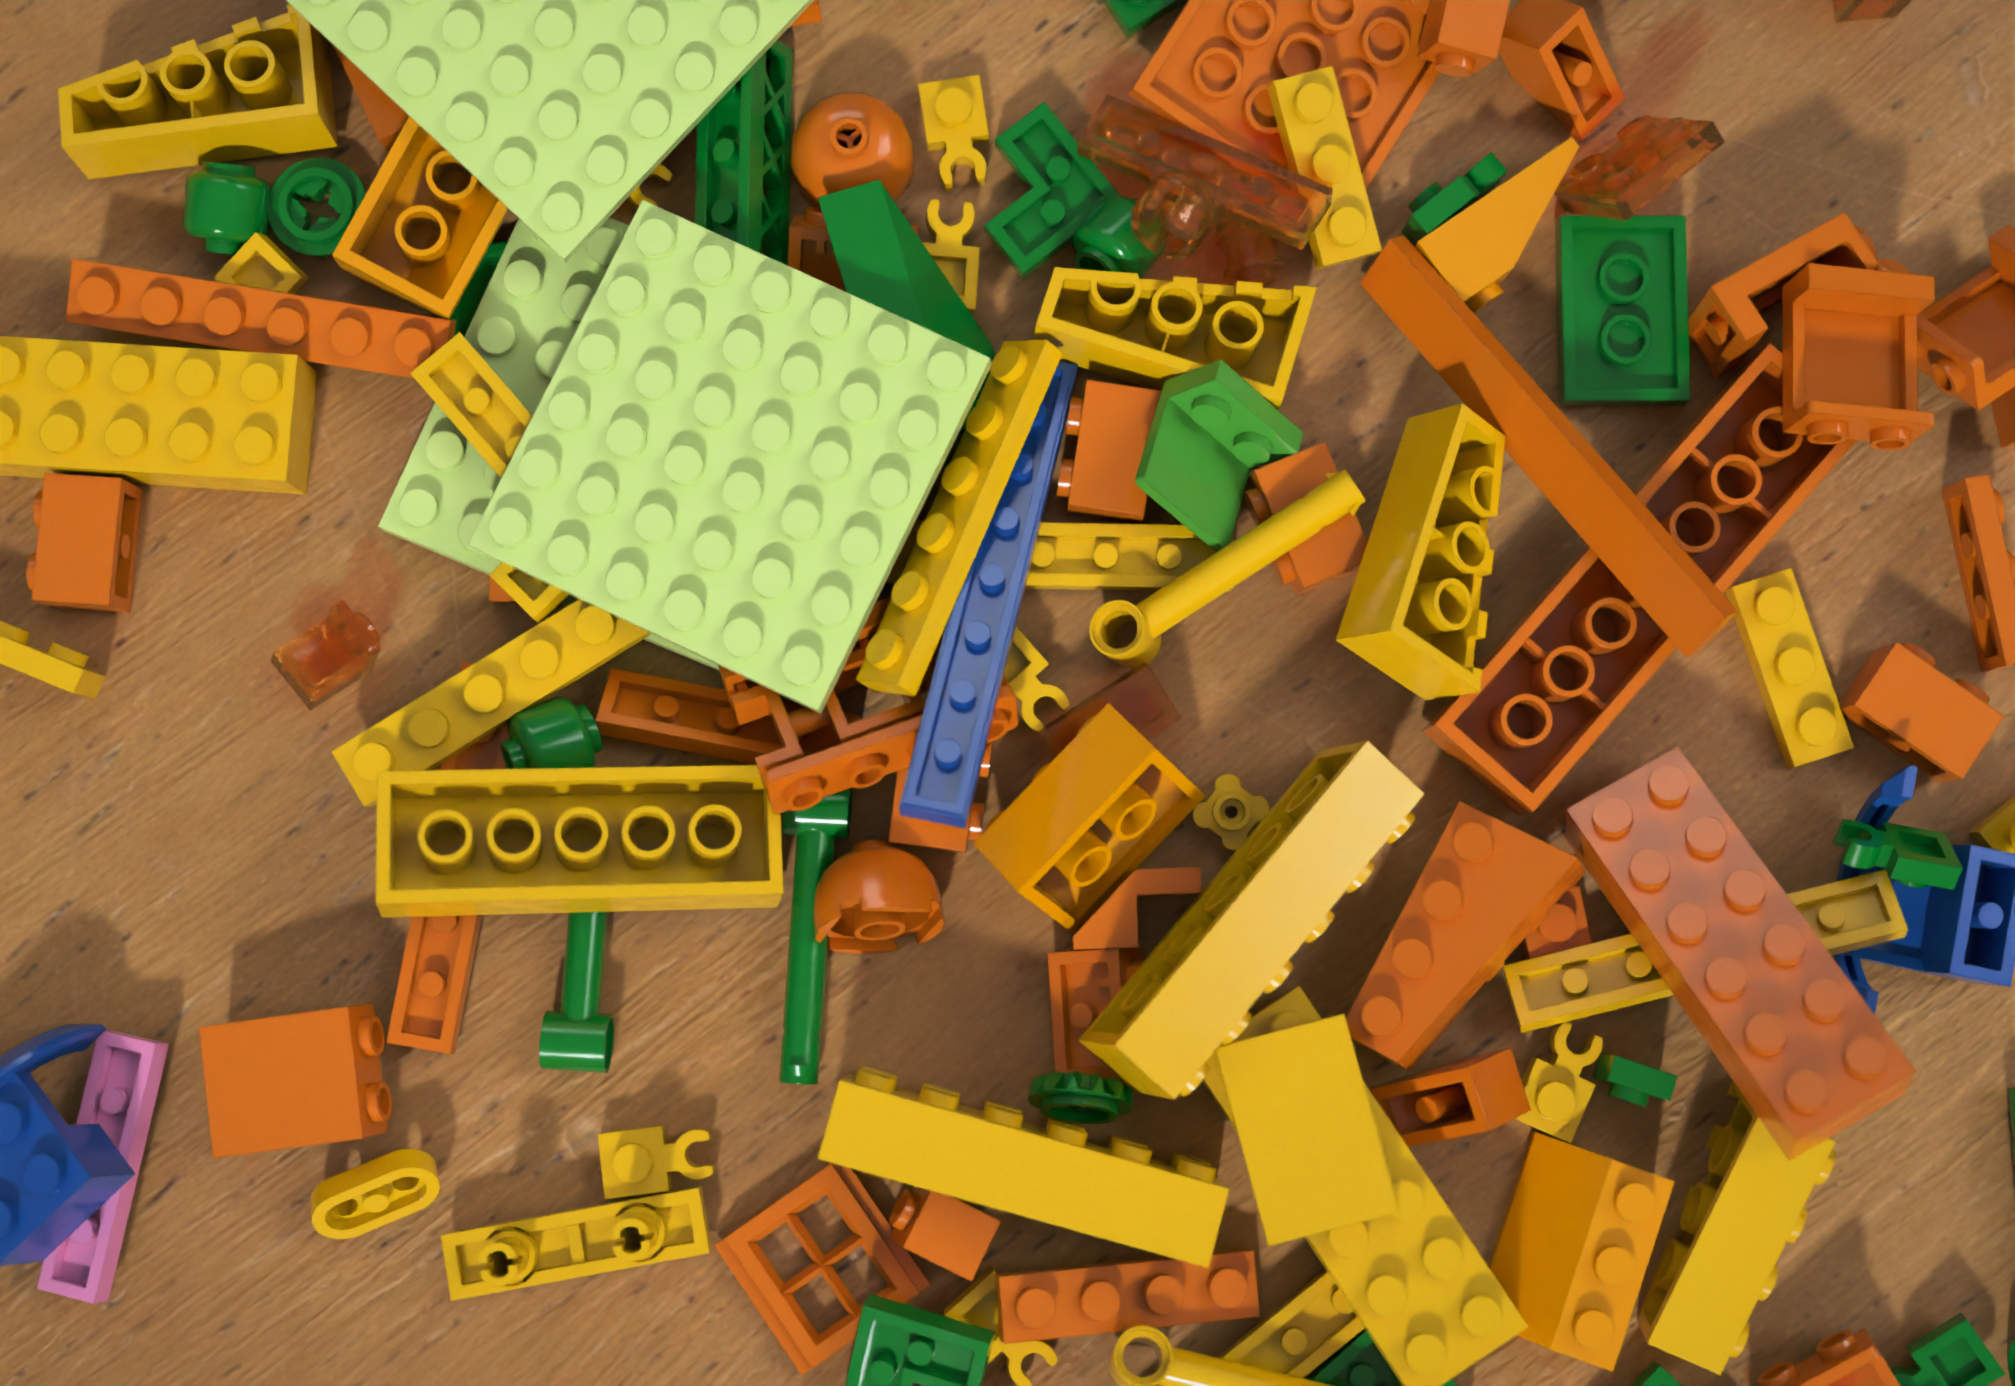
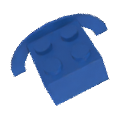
[1832,765,2015,1014]
[0,1024,135,1267]

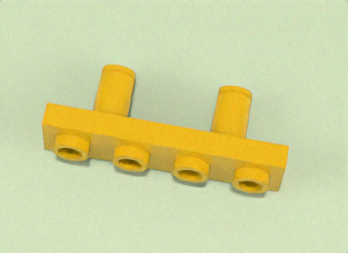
[441,1185,712,1301]

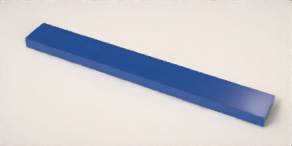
[899,361,1078,829]

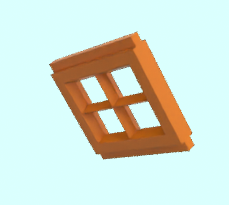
[714,1163,931,1375]

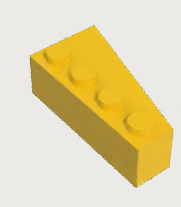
[58,4,338,179]
[1033,267,1317,410]
[1336,403,1506,700]
[1637,1080,1836,1376]

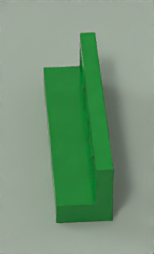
[695,40,793,266]

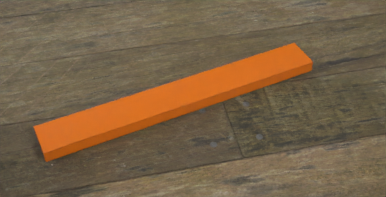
[1360,235,1738,658]

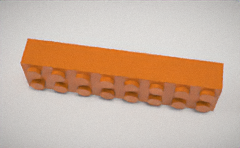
[1422,343,1857,815]

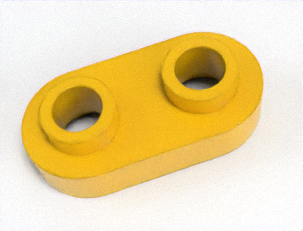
[310,1149,440,1239]

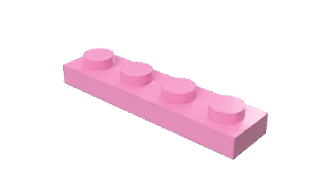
[37,1030,169,1304]

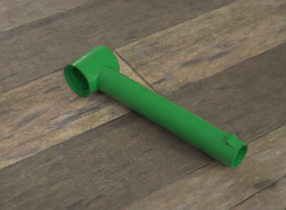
[539,767,614,1073]
[779,788,852,1085]

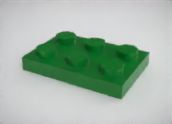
[1555,215,1691,406]

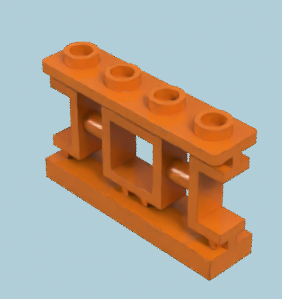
[718,597,1018,814]

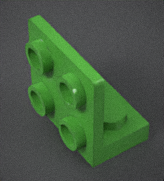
[1135,359,1303,551]

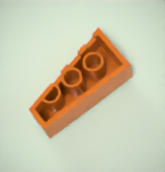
[1346,802,1585,1072]

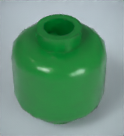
[183,161,271,255]
[1073,195,1166,279]
[500,696,602,769]

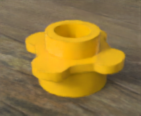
[1193,774,1269,850]

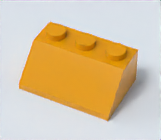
[332,117,509,319]
[973,703,1206,934]
[1488,1131,1675,1372]

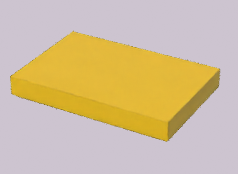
[1215,1014,1400,1246]

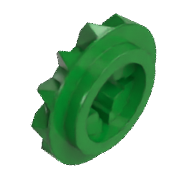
[268,158,366,259]
[1028,1071,1133,1124]

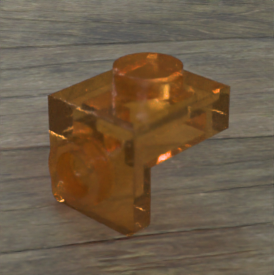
[271,599,381,710]

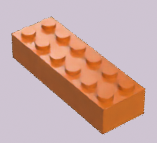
[1565,746,1916,1161]

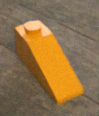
[1415,137,1579,314]

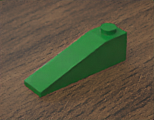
[818,179,996,430]

